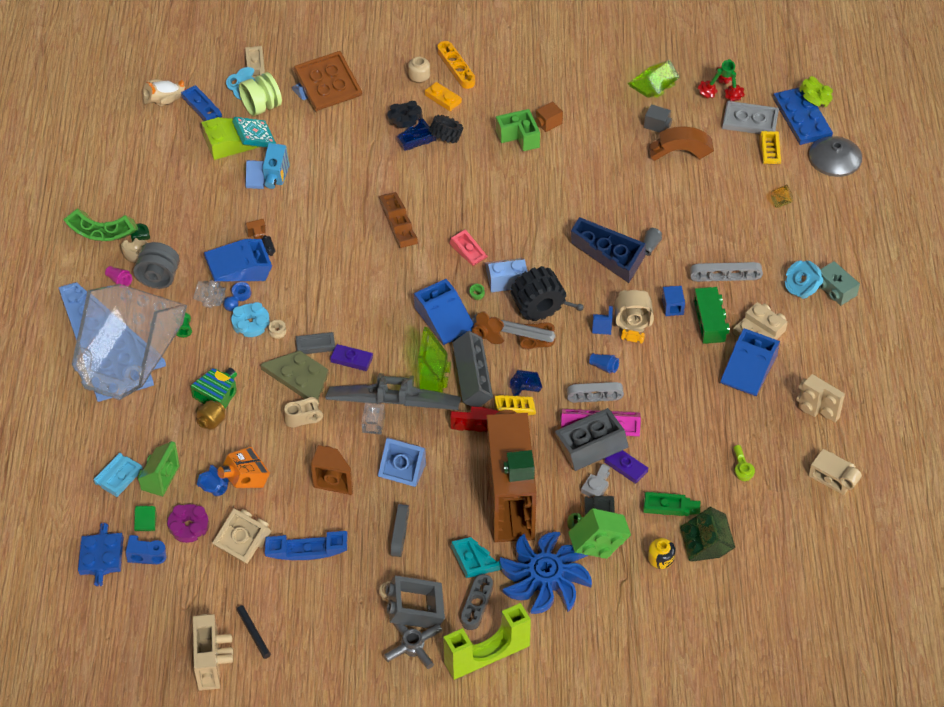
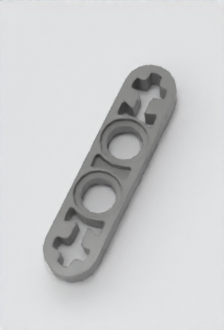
[690,262,763,282]

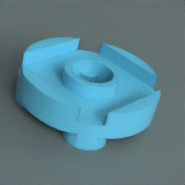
[785,260,823,299]
[231,302,270,337]

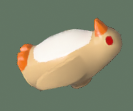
[143,79,186,106]

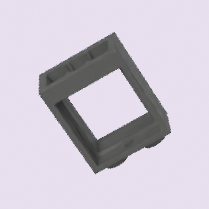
[385,576,445,628]

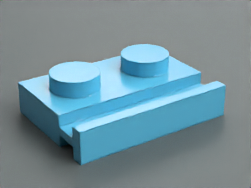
[94,453,143,497]

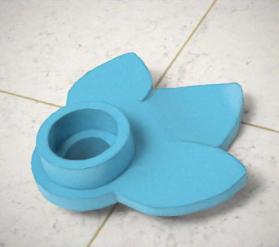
[226,67,255,100]

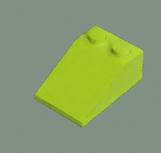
[201,117,259,160]

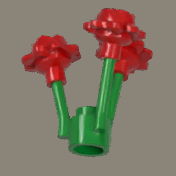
[697,59,745,101]

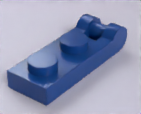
[181,85,222,121]

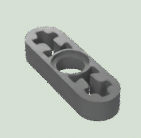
[391,504,409,557]
[461,574,493,630]

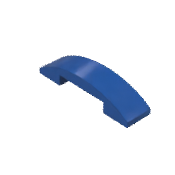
[265,531,348,560]

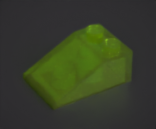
[418,327,451,393]

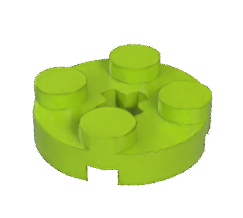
[799,76,833,107]

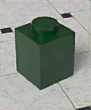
[503,450,535,482]

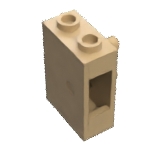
[193,614,233,691]

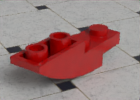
[450,406,500,432]

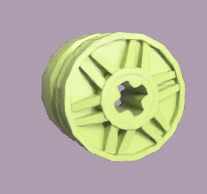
[239,72,282,117]

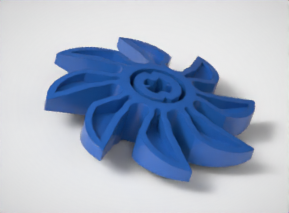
[500,532,592,614]

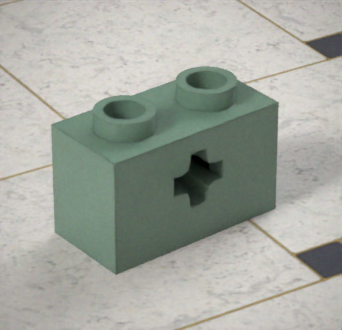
[819,261,860,306]

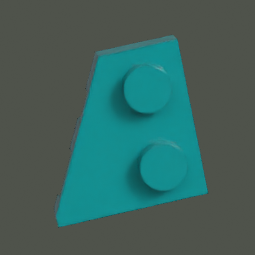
[451,537,501,578]

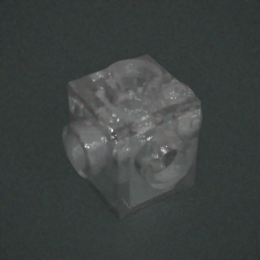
[193,280,226,308]

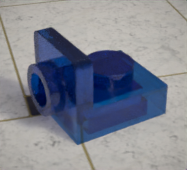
[510,370,542,396]

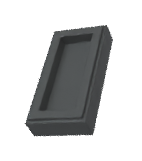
[296,332,335,354]

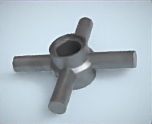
[384,623,442,669]

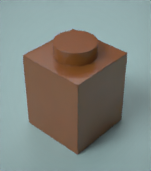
[535,101,563,132]

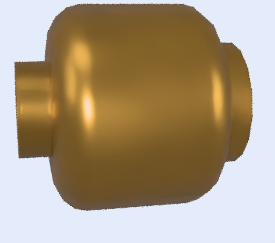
[196,401,225,430]

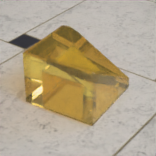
[771,184,793,208]

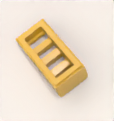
[759,131,781,164]
[494,395,536,415]

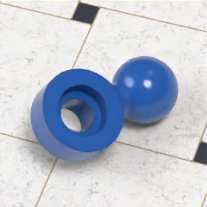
[223,282,251,311]

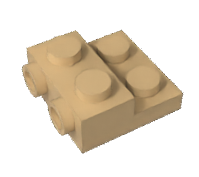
[733,302,788,340]
[796,374,845,422]
[212,509,271,564]

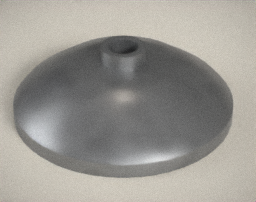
[809,136,862,177]

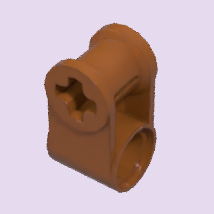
[519,322,555,349]

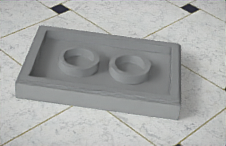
[722,101,779,134]

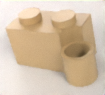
[809,449,862,495]

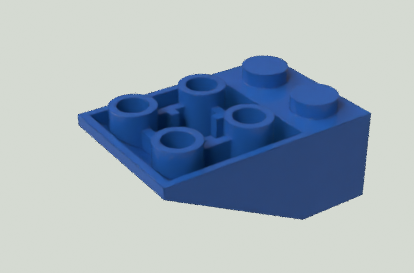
[204,239,272,281]
[414,279,474,345]
[720,328,780,396]

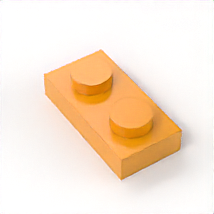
[425,82,462,111]

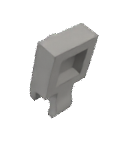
[581,464,610,498]

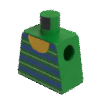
[191,368,237,409]

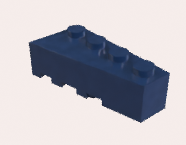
[571,217,646,283]

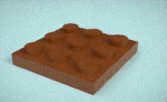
[293,51,362,111]

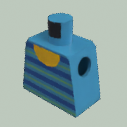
[263,143,290,189]

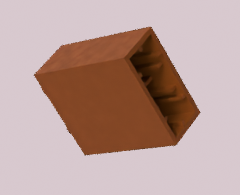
[487,410,537,543]

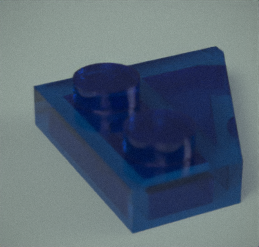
[397,118,436,151]

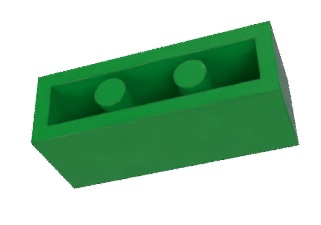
[693,287,730,344]

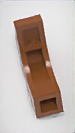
[649,126,714,161]

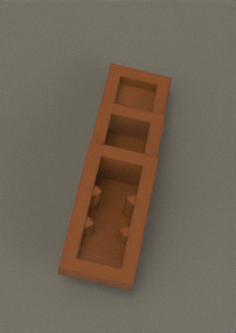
[379,192,418,248]

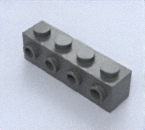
[453,331,493,407]

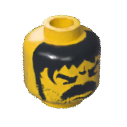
[648,538,675,569]

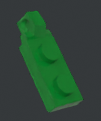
[644,492,701,516]

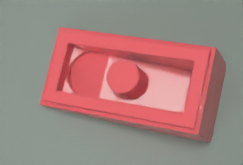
[449,229,488,266]

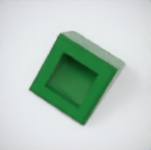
[134,506,157,531]

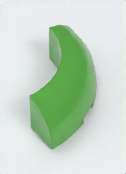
[63,208,138,241]

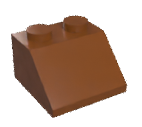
[311,445,353,495]

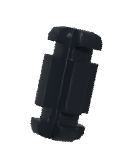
[262,235,276,256]

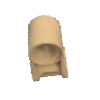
[284,397,323,428]

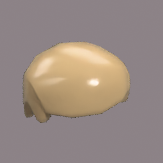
[121,238,148,262]

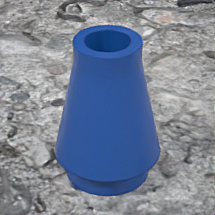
[589,353,619,374]

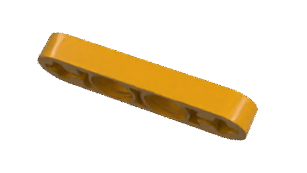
[438,41,475,89]

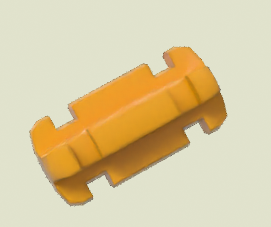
[621,329,645,344]

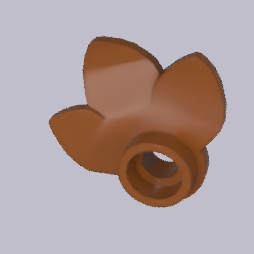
[472,311,504,344]

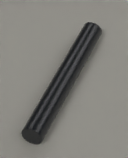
[236,605,271,659]

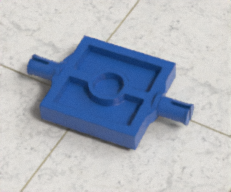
[78,523,124,586]

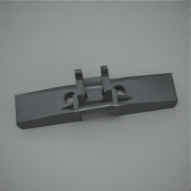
[325,373,461,410]

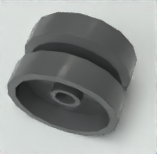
[133,242,180,289]

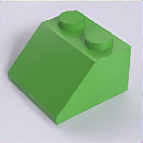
[138,441,180,497]

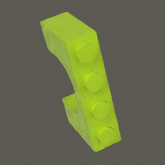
[443,603,531,680]

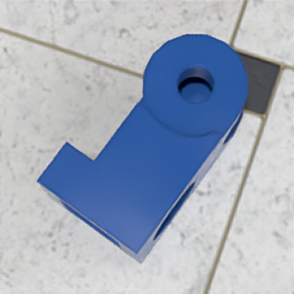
[126,535,167,565]

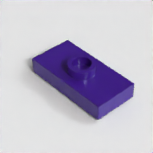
[330,344,373,371]
[604,450,648,484]

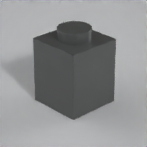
[644,104,672,133]

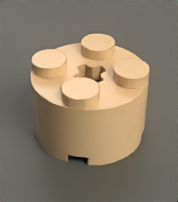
[614,290,654,333]

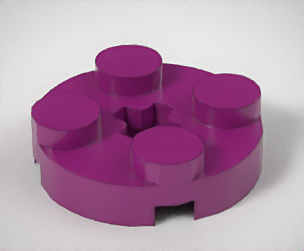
[167,504,209,543]

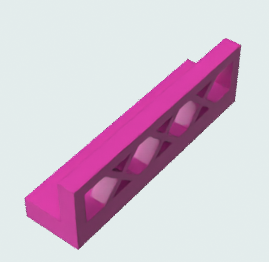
[561,409,641,436]

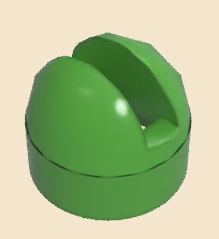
[469,284,485,300]
[567,513,583,529]

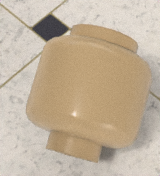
[408,57,430,82]

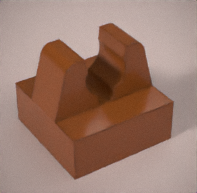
[246,218,266,239]

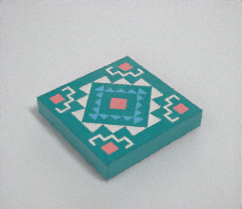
[232,117,276,147]

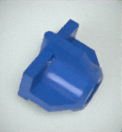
[197,465,229,496]

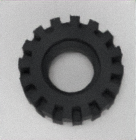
[429,115,464,143]

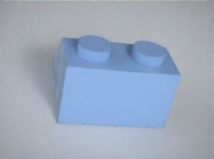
[485,258,528,292]

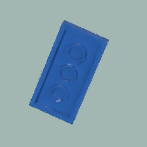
[773,88,833,145]

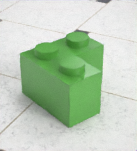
[496,109,540,151]

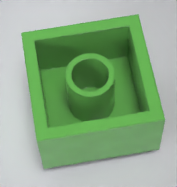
[568,508,631,559]

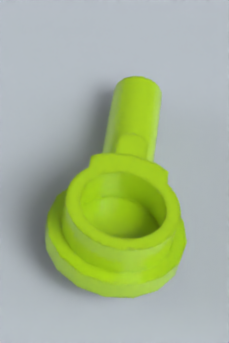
[734,445,755,481]

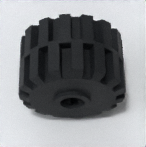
[510,266,567,321]

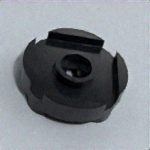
[387,101,423,128]

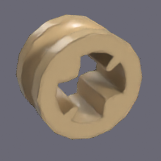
[269,320,286,339]

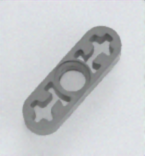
[567,382,624,403]

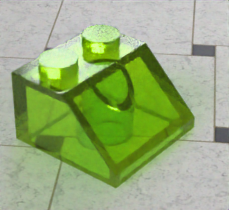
[628,60,680,98]

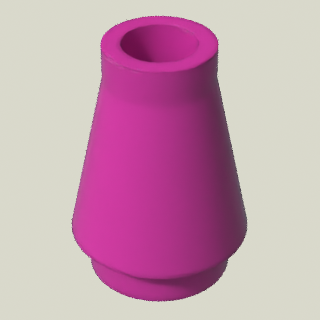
[105,266,132,288]

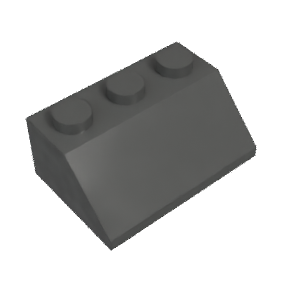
[555,408,629,471]

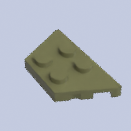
[261,350,329,402]

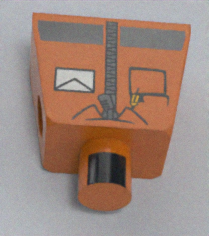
[218,447,270,488]

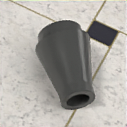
[643,228,662,256]

